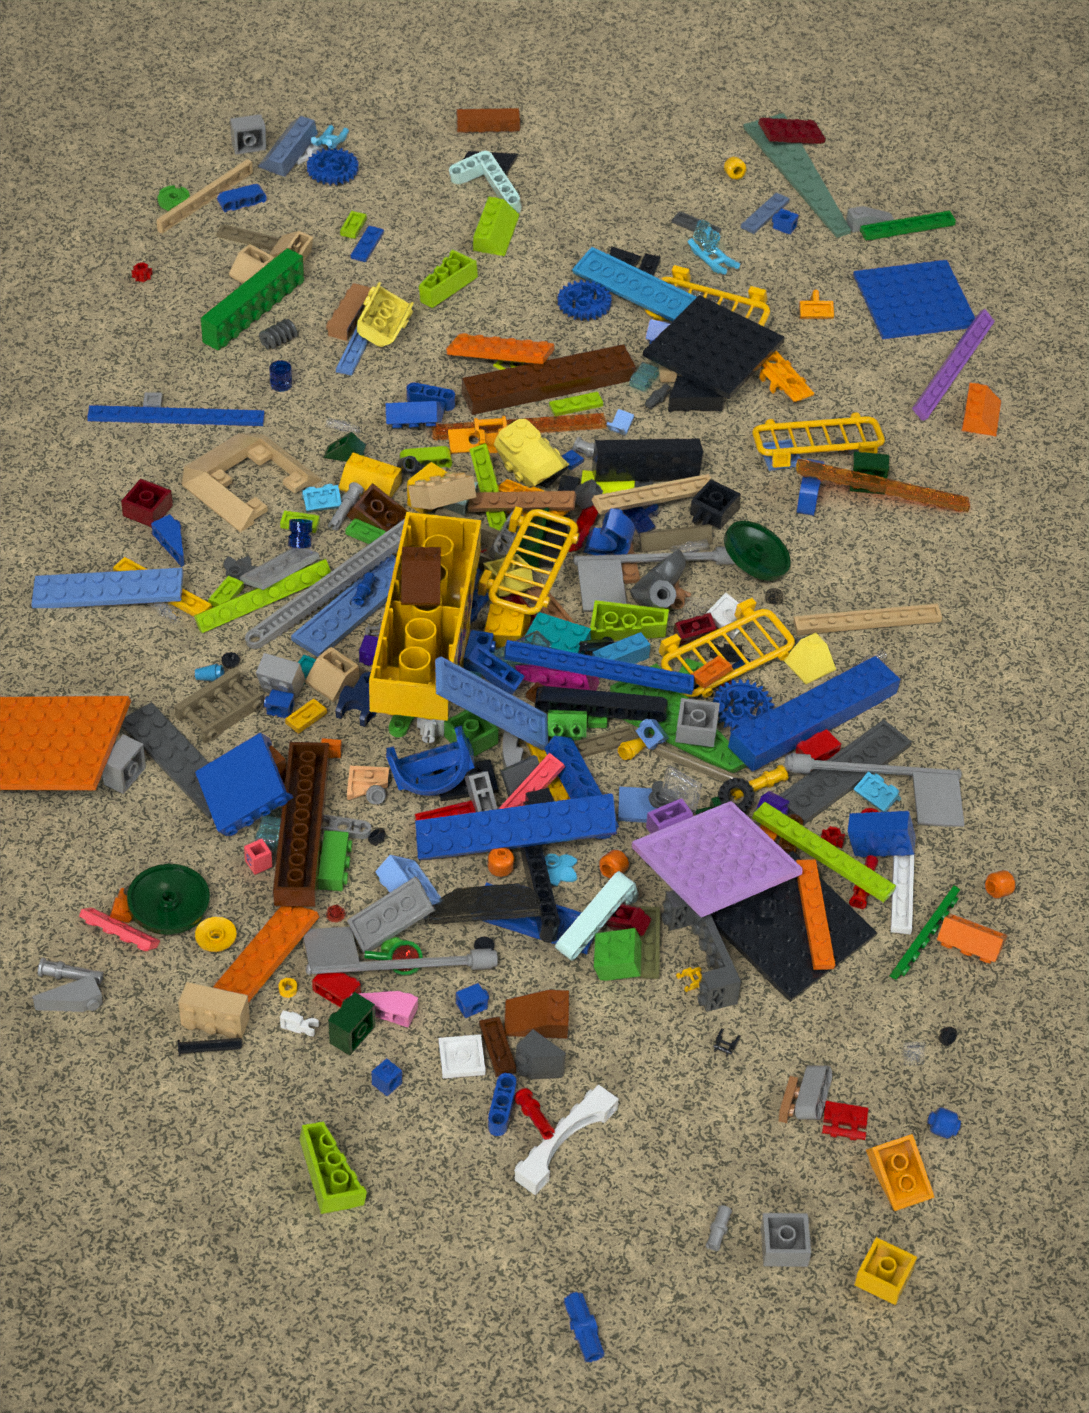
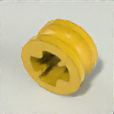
[278,978,297,998]

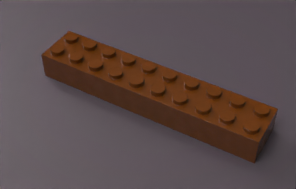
[461,344,636,415]
[273,742,330,907]

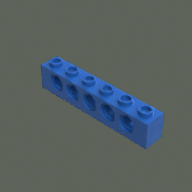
[544,736,619,839]

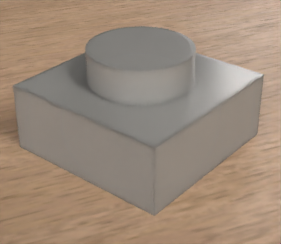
[143,392,163,407]

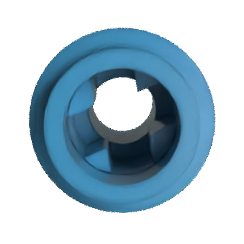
[195,664,224,682]

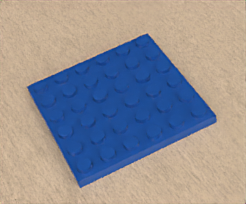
[853,260,975,339]

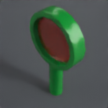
[364,940,423,976]

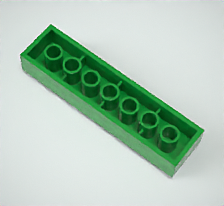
[200,248,304,350]

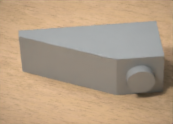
[846,206,895,233]
[464,771,497,812]
[32,975,103,1012]

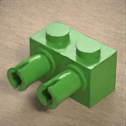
[548,710,587,740]

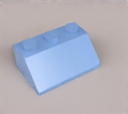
[375,855,445,908]

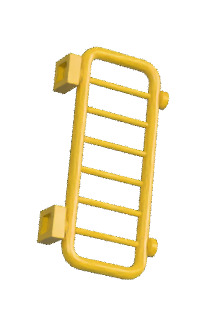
[644,265,770,326]
[752,412,885,468]
[478,506,580,615]
[659,598,795,698]

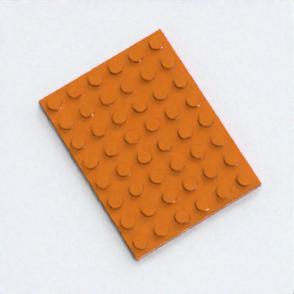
[0,696,131,790]

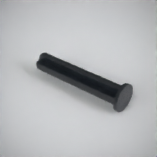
[579,636,614,651]
[178,1038,242,1057]

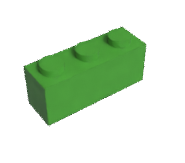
[318,831,352,891]

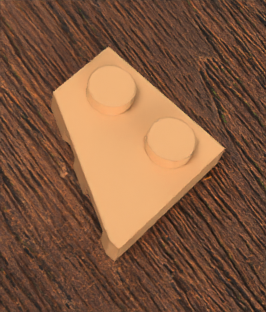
[347,765,389,800]

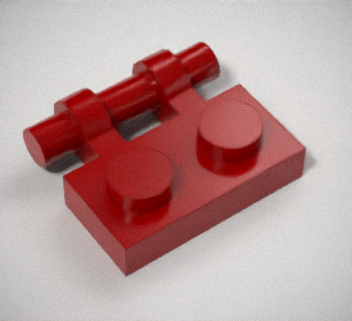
[822,1101,869,1141]

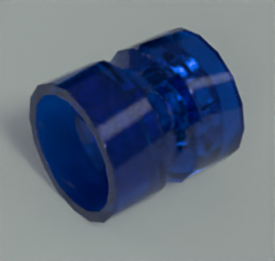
[269,360,292,392]
[288,519,313,548]

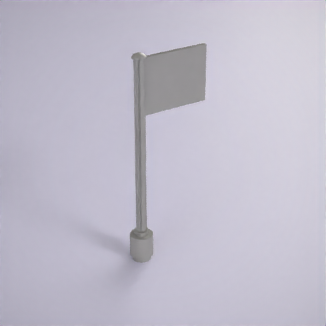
[573,546,735,612]
[785,753,964,827]
[303,927,497,976]

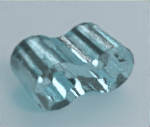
[694,220,721,253]
[629,362,659,392]
[255,816,281,852]

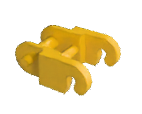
[676,967,702,992]

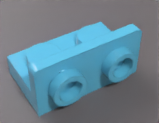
[302,484,342,513]
[854,771,901,812]

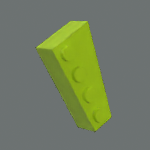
[419,249,478,308]
[590,600,669,641]
[299,1122,367,1214]

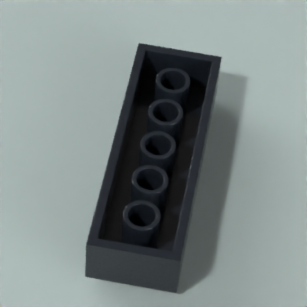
[592,438,703,482]

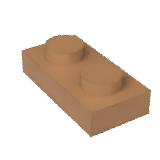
[779,1076,800,1123]

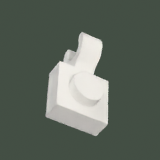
[280,1010,319,1036]

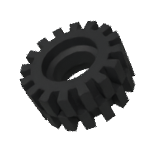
[718,778,755,812]

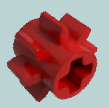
[131,262,153,283]
[821,826,845,848]

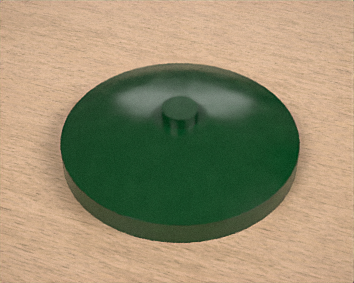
[724,521,791,581]
[127,864,210,935]

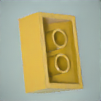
[338,453,402,498]

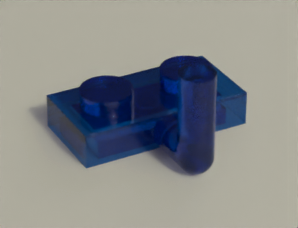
[622,504,659,536]

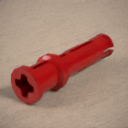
[849,855,878,909]
[514,1088,555,1140]

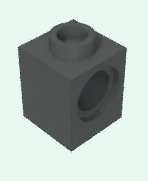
[574,479,603,510]

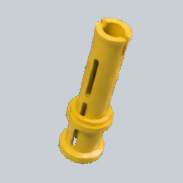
[730,764,788,800]

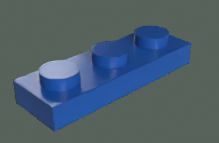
[351,226,384,262]

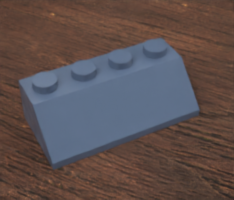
[258,116,318,177]

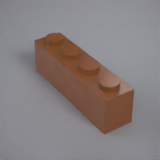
[456,108,520,133]

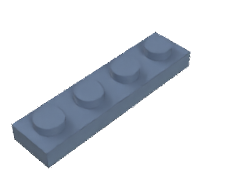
[741,192,790,234]

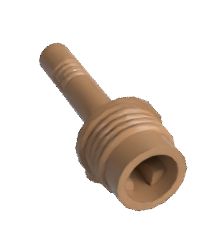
[670,580,691,609]

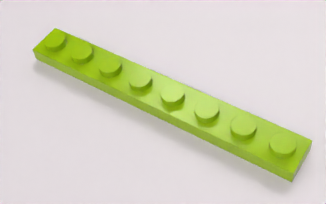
[194,559,331,633]
[752,802,896,903]

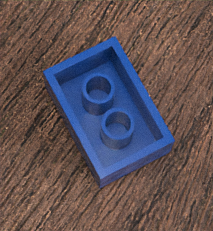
[848,811,916,857]

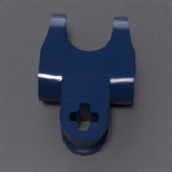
[335,672,377,727]

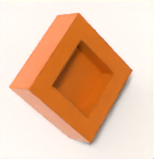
[321,738,342,758]

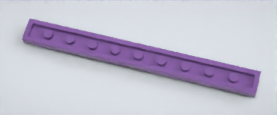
[912,309,995,421]

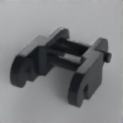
[713,1028,741,1057]

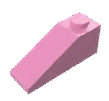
[351,991,418,1028]

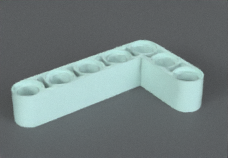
[449,151,522,213]
[555,871,639,961]

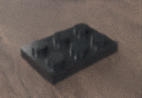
[433,759,499,801]

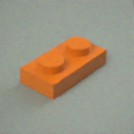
[691,656,732,689]

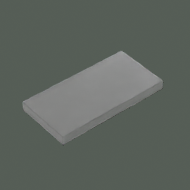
[240,546,320,590]
[347,876,435,953]

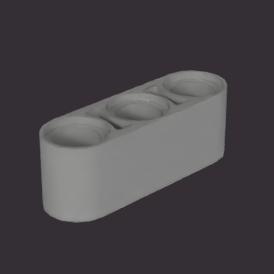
[795,1065,832,1120]

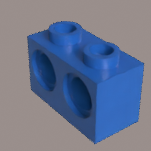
[463,630,496,672]

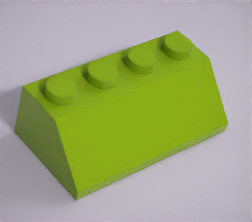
[473,196,520,256]

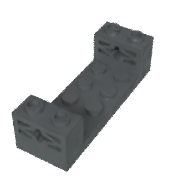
[661,890,741,1012]

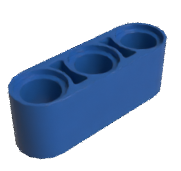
[217,184,267,212]
[406,382,455,411]
[488,1073,516,1136]

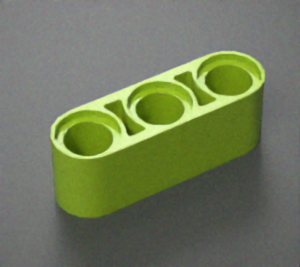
[399,446,452,469]

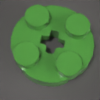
[157,185,190,211]

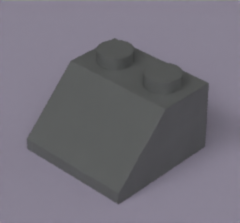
[515,1029,566,1080]

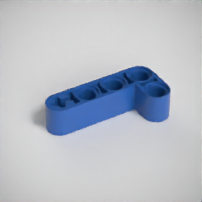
[796,458,824,516]

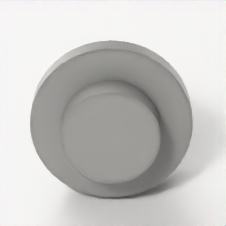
[366,785,386,804]

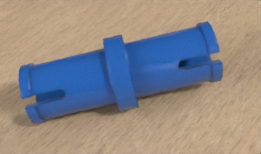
[352,572,376,605]

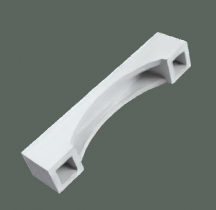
[514,1085,619,1195]

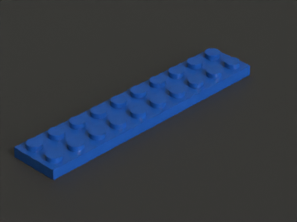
[415,793,617,860]

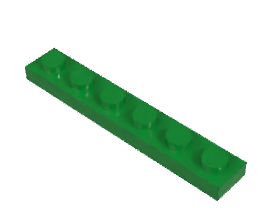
[860,210,956,241]
[889,885,960,980]

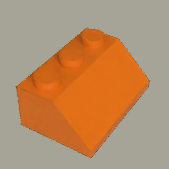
[962,383,1001,436]
[937,913,1008,964]

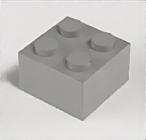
[230,114,266,155]
[256,653,306,698]
[675,698,720,747]
[102,735,146,794]
[760,1213,811,1267]

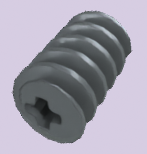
[259,319,298,349]

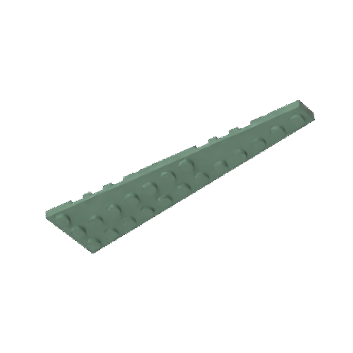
[743,113,851,238]

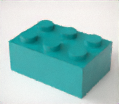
[524,612,591,654]

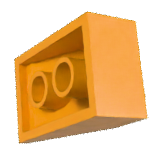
[866,1134,935,1211]

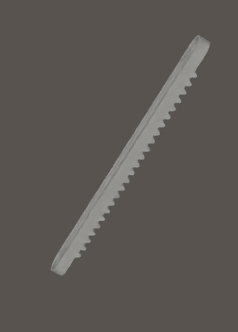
[245,519,405,649]

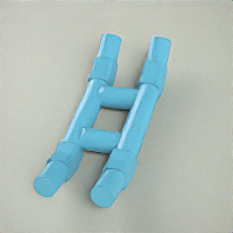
[311,125,349,149]
[687,233,740,274]

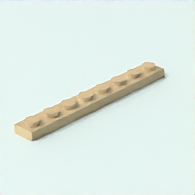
[156,159,253,234]
[592,474,711,514]
[793,604,942,635]

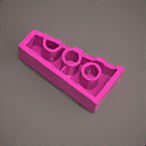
[515,662,599,691]

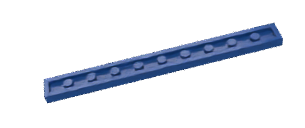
[87,405,264,426]
[504,640,694,695]

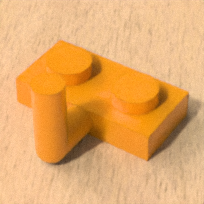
[799,289,834,319]

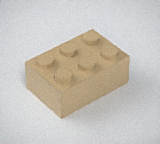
[408,472,476,509]
[178,982,250,1039]

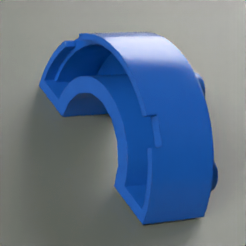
[583,508,635,555]

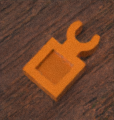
[110,888,132,923]

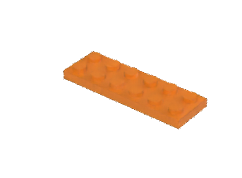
[446,333,555,364]
[213,906,319,1003]

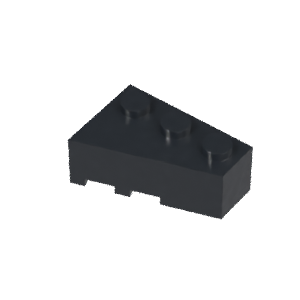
[668,375,726,412]

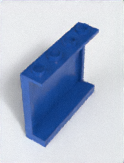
[195,733,293,836]

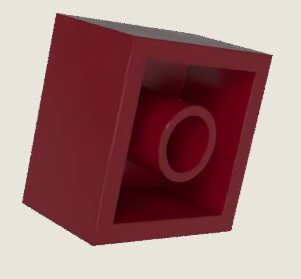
[121,478,173,528]

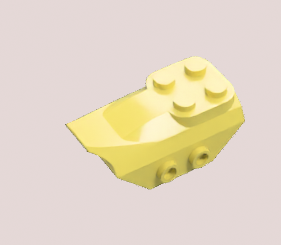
[357,282,414,347]
[494,419,569,487]

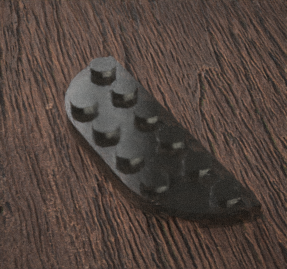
[424,883,543,924]

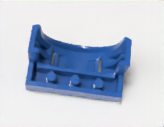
[386,725,474,796]

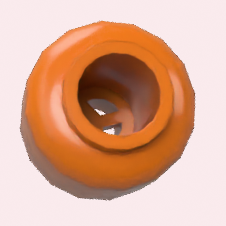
[488,848,514,877]
[599,850,629,879]
[985,870,1015,898]

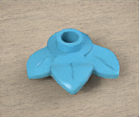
[545,854,577,886]

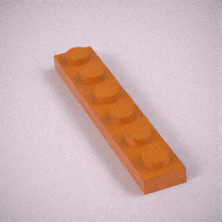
[796,859,835,970]

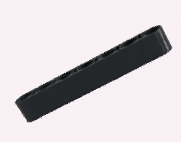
[539,475,580,568]
[535,686,668,722]
[520,844,560,943]

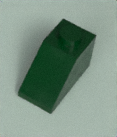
[323,432,366,462]

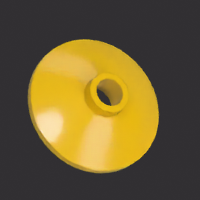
[195,917,237,952]

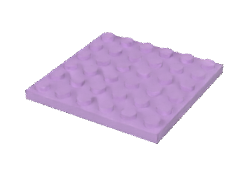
[632,801,802,918]

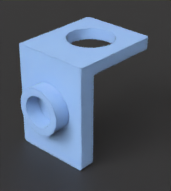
[607,409,634,436]

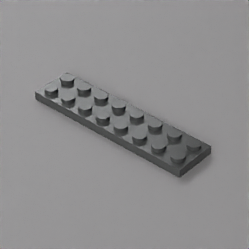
[122,702,212,819]
[779,719,912,825]

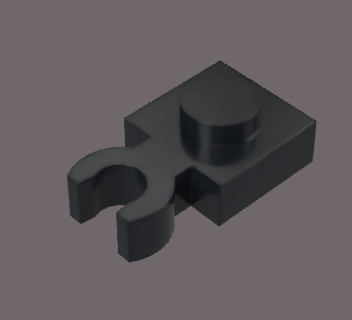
[709,644,742,663]

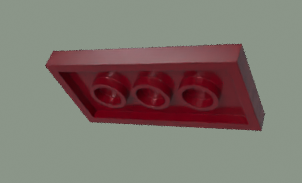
[758,117,826,144]

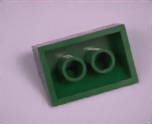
[515,508,549,568]

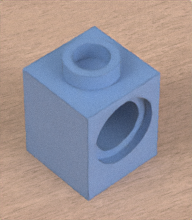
[636,719,669,750]

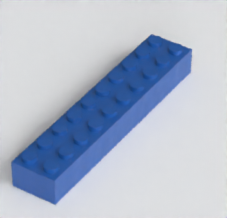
[728,656,901,772]

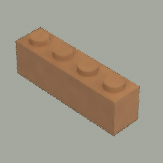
[326,283,371,341]

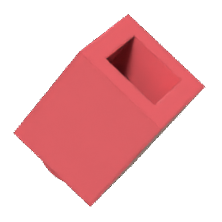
[244,838,272,875]

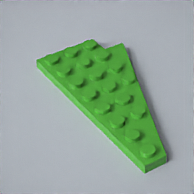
[610,663,747,773]

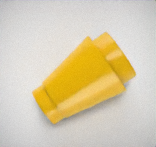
[618,738,646,760]

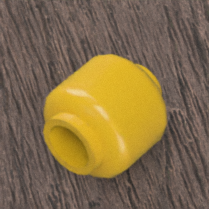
[724,156,747,179]

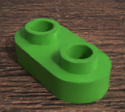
[389,715,415,737]

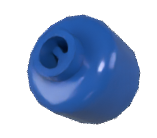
[927,1107,961,1139]

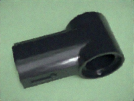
[397,456,425,477]

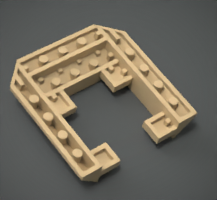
[182,433,322,533]

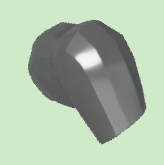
[630,549,686,608]

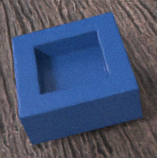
[562,449,584,470]

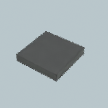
[500,755,539,797]

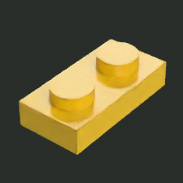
[285,698,327,734]

